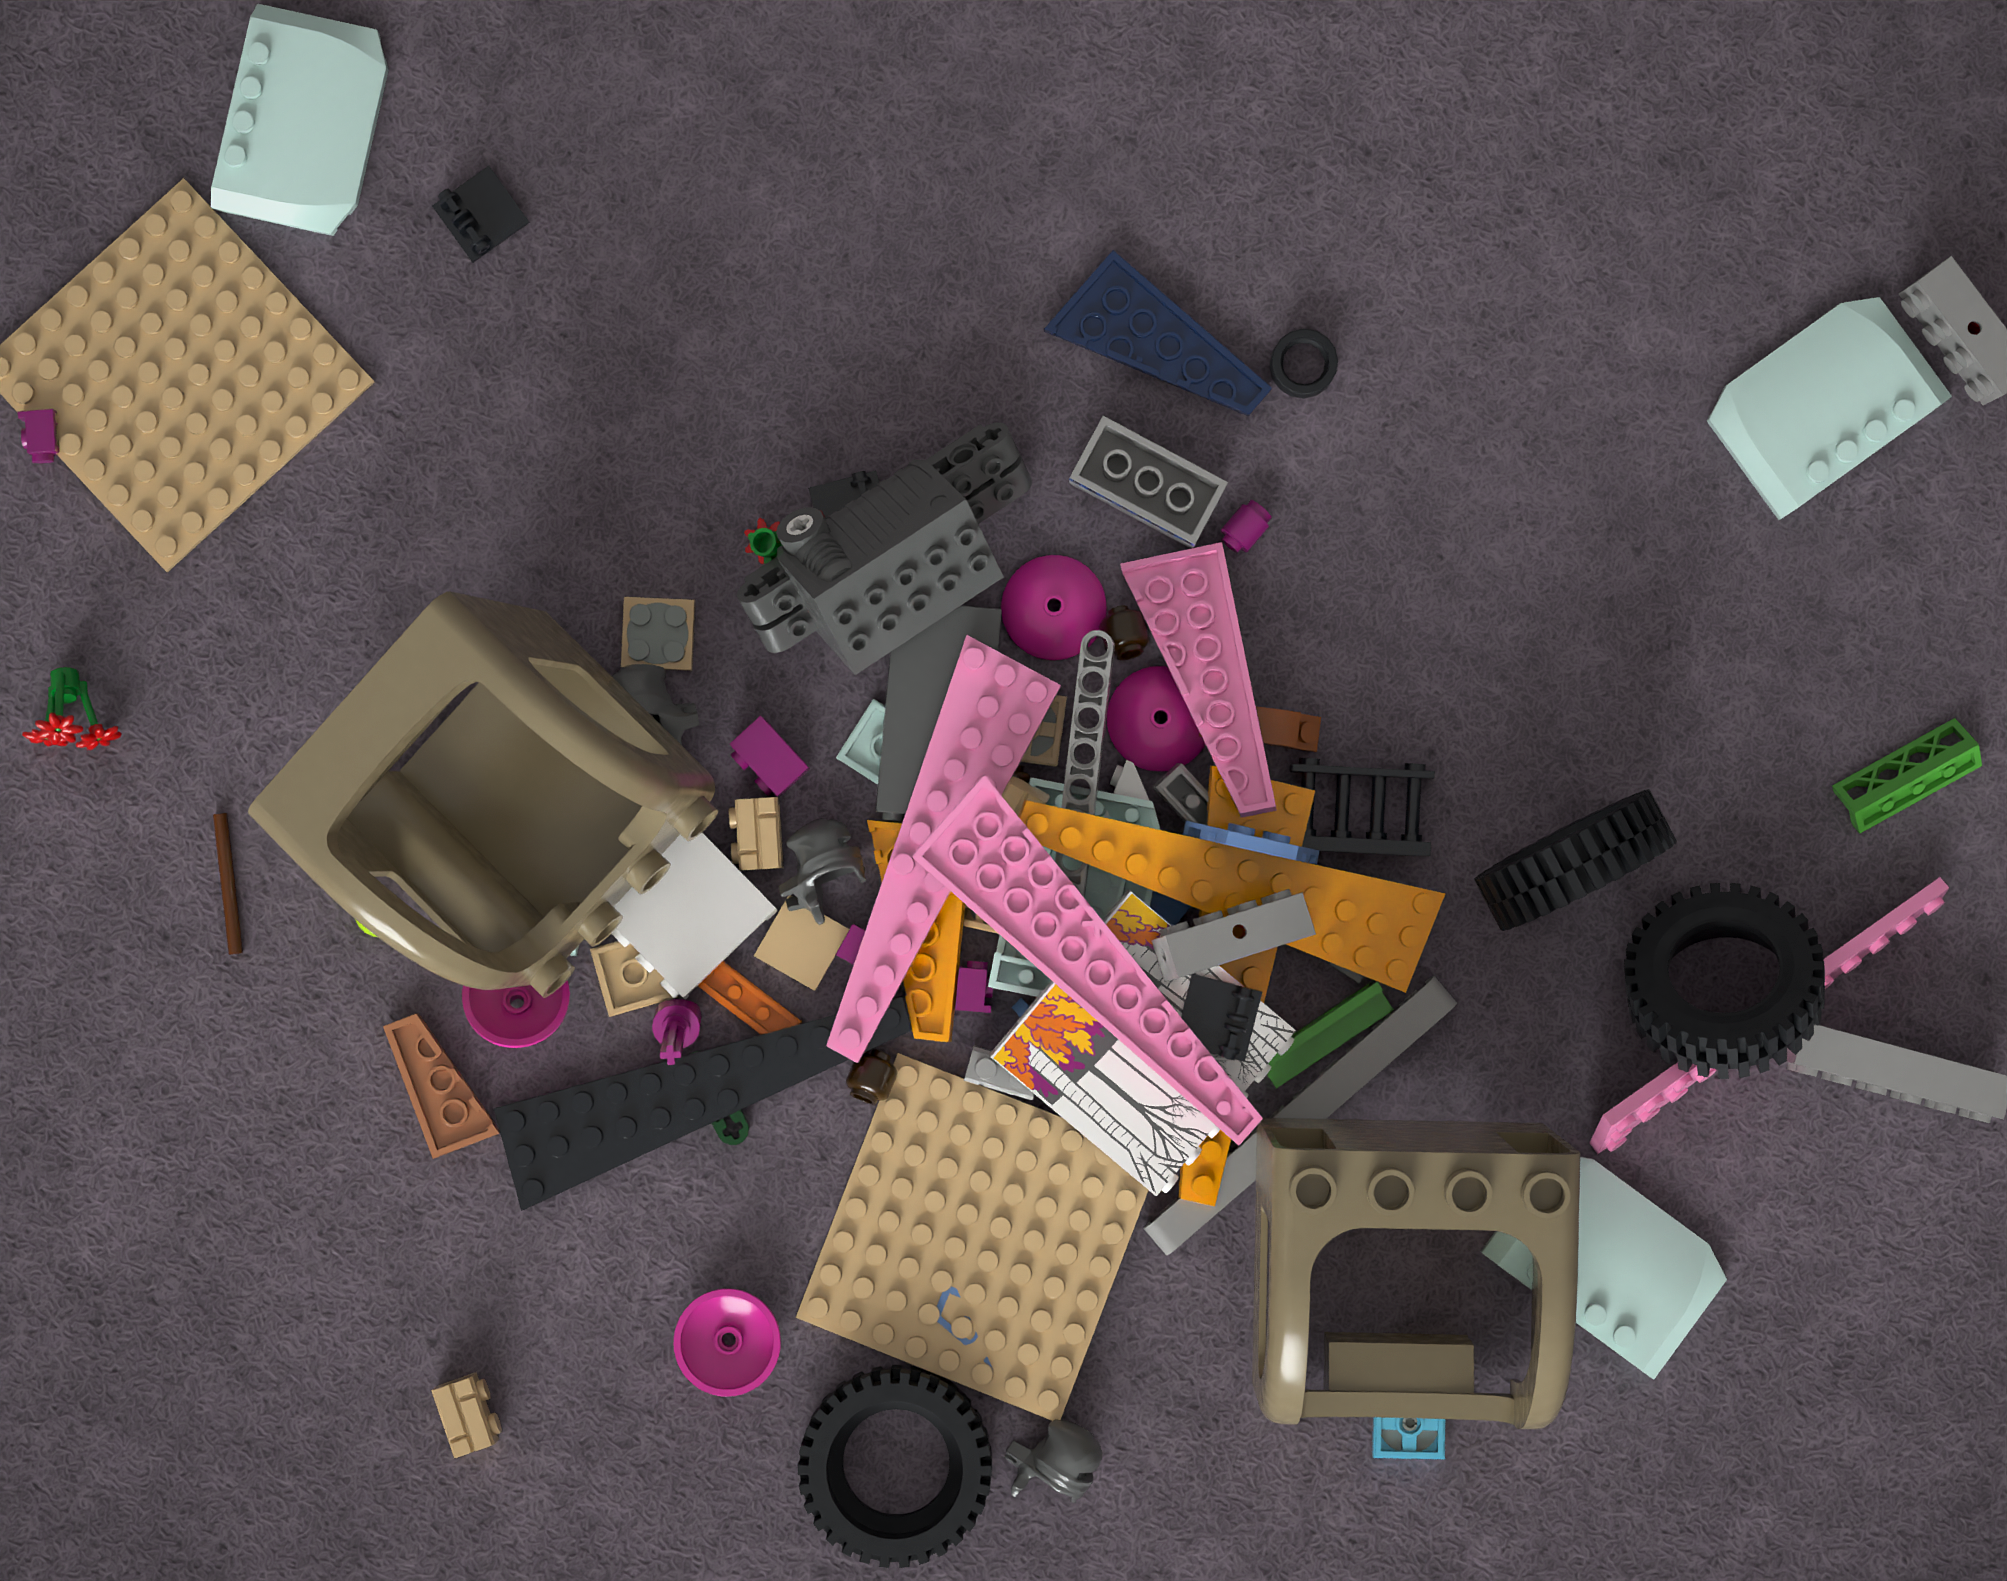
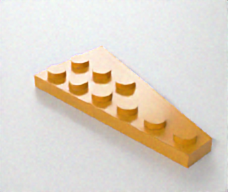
[867,820,965,1042]

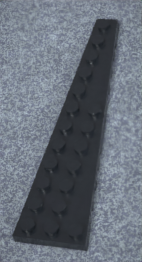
[494,996,912,1211]

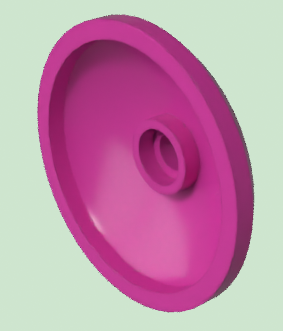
[1001,555,1107,660]
[1107,666,1206,772]
[462,980,570,1048]
[673,1288,781,1397]

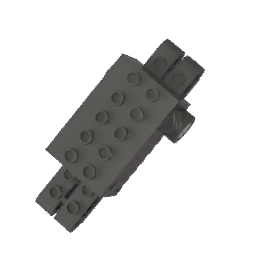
[737,422,1032,675]

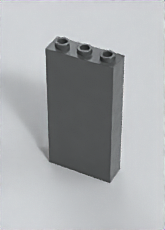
[875,606,1002,821]

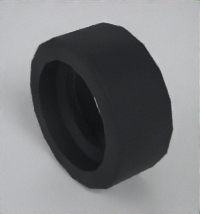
[1269,328,1338,399]

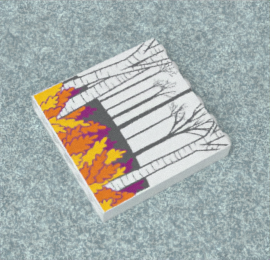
[990,890,1296,1196]

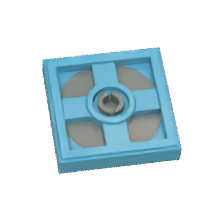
[1372,1417,1445,1459]

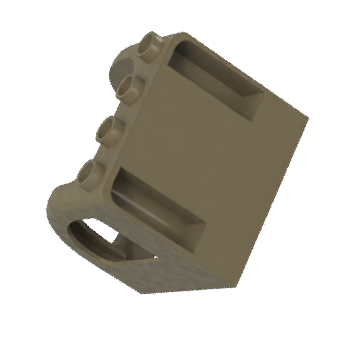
[248,591,718,998]
[1252,1118,1580,1429]

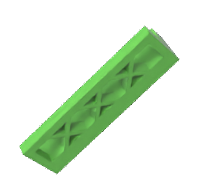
[1832,718,1982,834]
[1267,980,1394,1089]

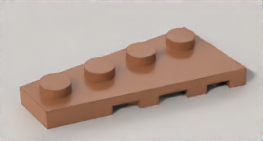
[383,1013,500,1159]

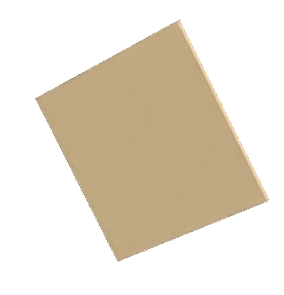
[0,178,374,572]
[796,1053,1149,1421]

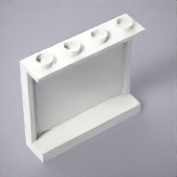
[611,833,777,1000]

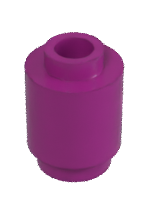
[1221,500,1272,553]

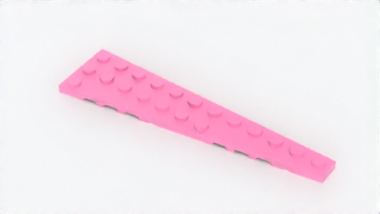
[826,635,1061,1063]
[912,775,1263,1145]
[1589,877,1949,1154]

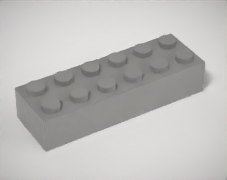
[1786,1025,2007,1123]

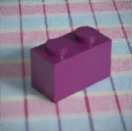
[730,715,810,797]

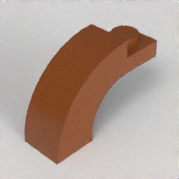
[1199,706,1321,752]

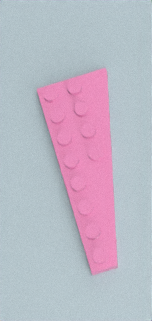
[1120,542,1277,818]

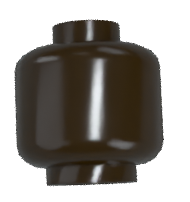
[1099,605,1150,661]
[846,1049,898,1105]

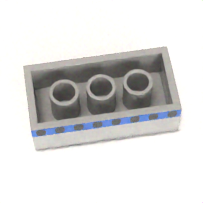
[1069,416,1228,549]

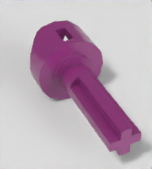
[652,999,702,1065]

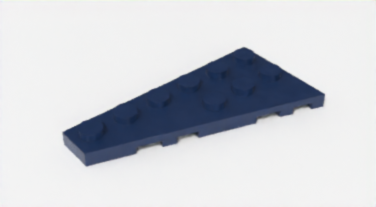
[1044,250,1272,416]

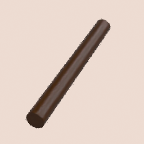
[213,813,243,955]

